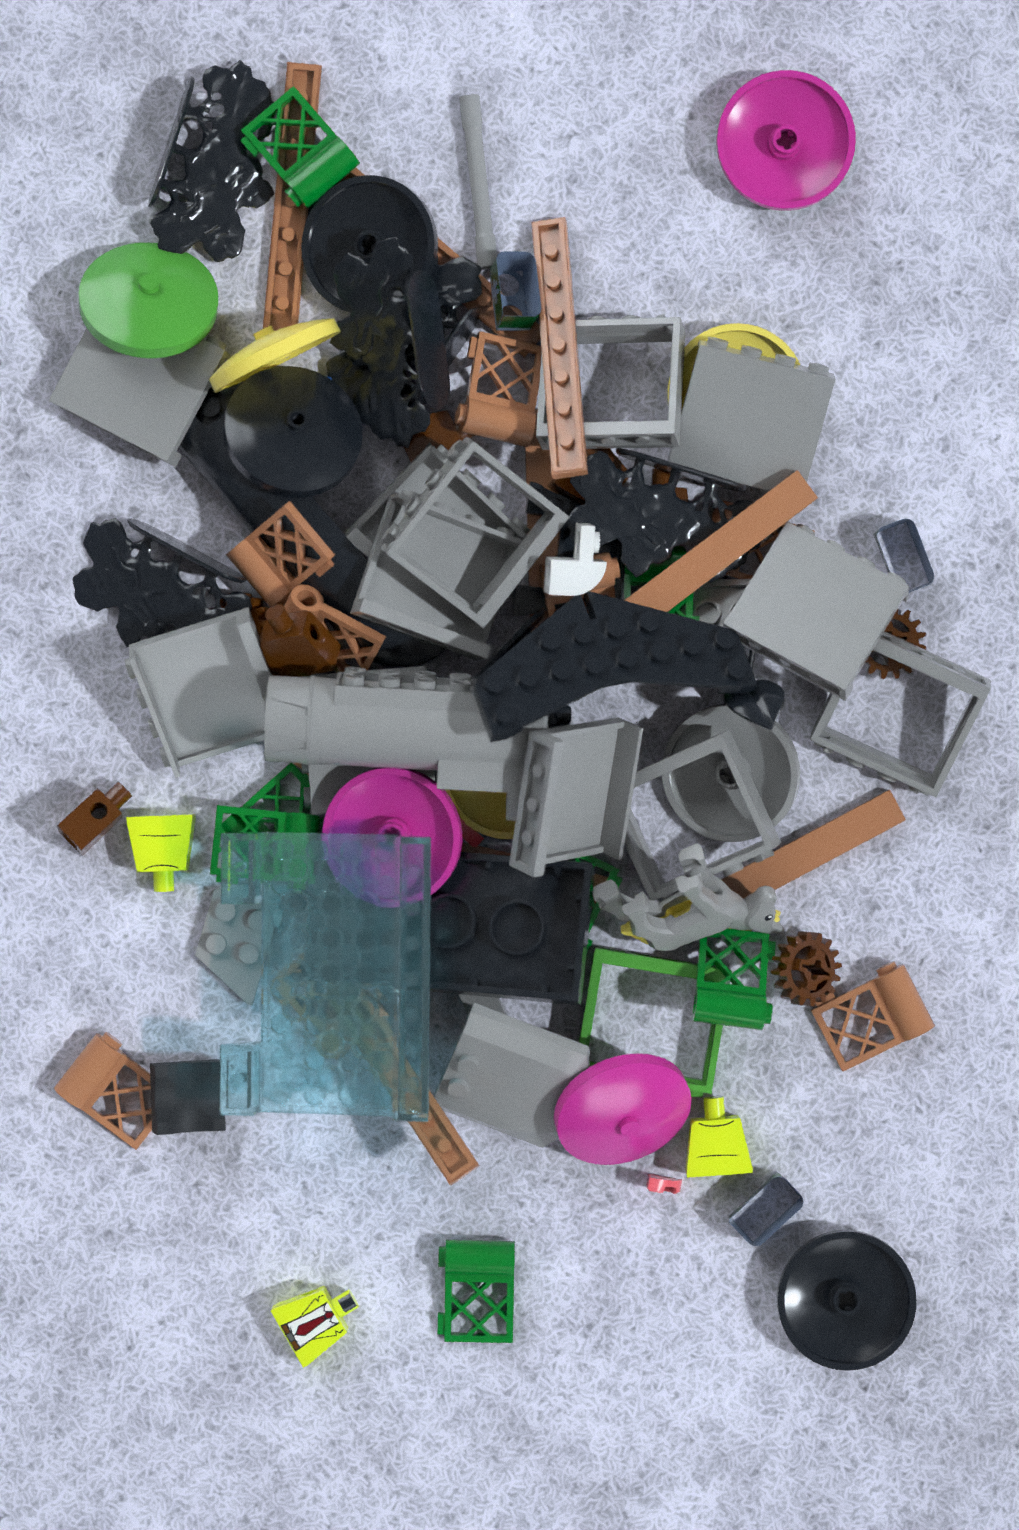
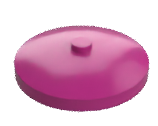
[716,70,856,211]
[322,767,462,907]
[554,1054,691,1165]

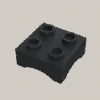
[150,1059,226,1135]

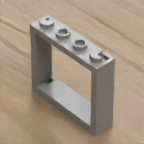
[536,314,685,450]
[380,437,570,628]
[810,631,991,797]
[625,729,781,901]

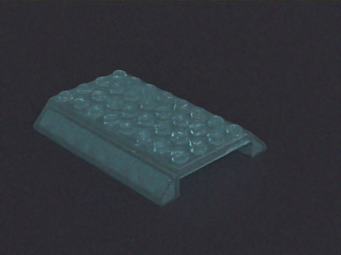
[219,832,431,1122]

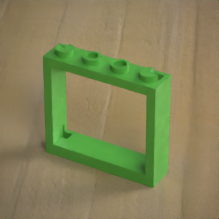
[579,946,732,1098]

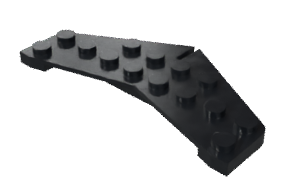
[473,591,757,742]

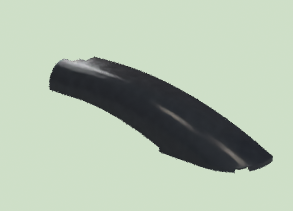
[178,387,445,667]

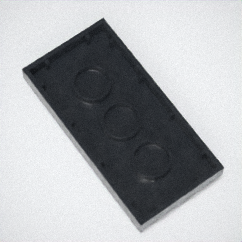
[302,840,595,1006]

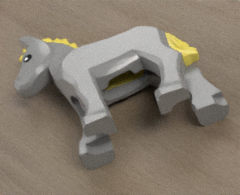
[593,843,783,951]

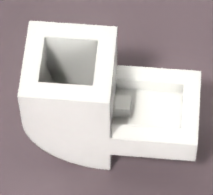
[544,523,607,596]

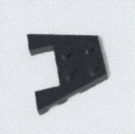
[512,482,624,617]

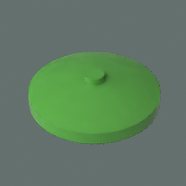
[79,242,219,358]

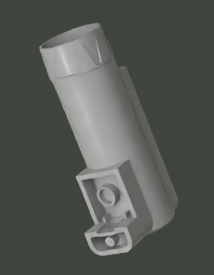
[264,667,548,821]

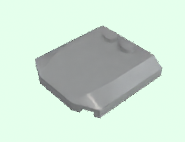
[433,1003,590,1148]

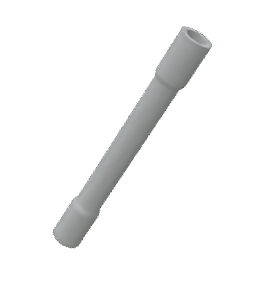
[459,94,497,269]

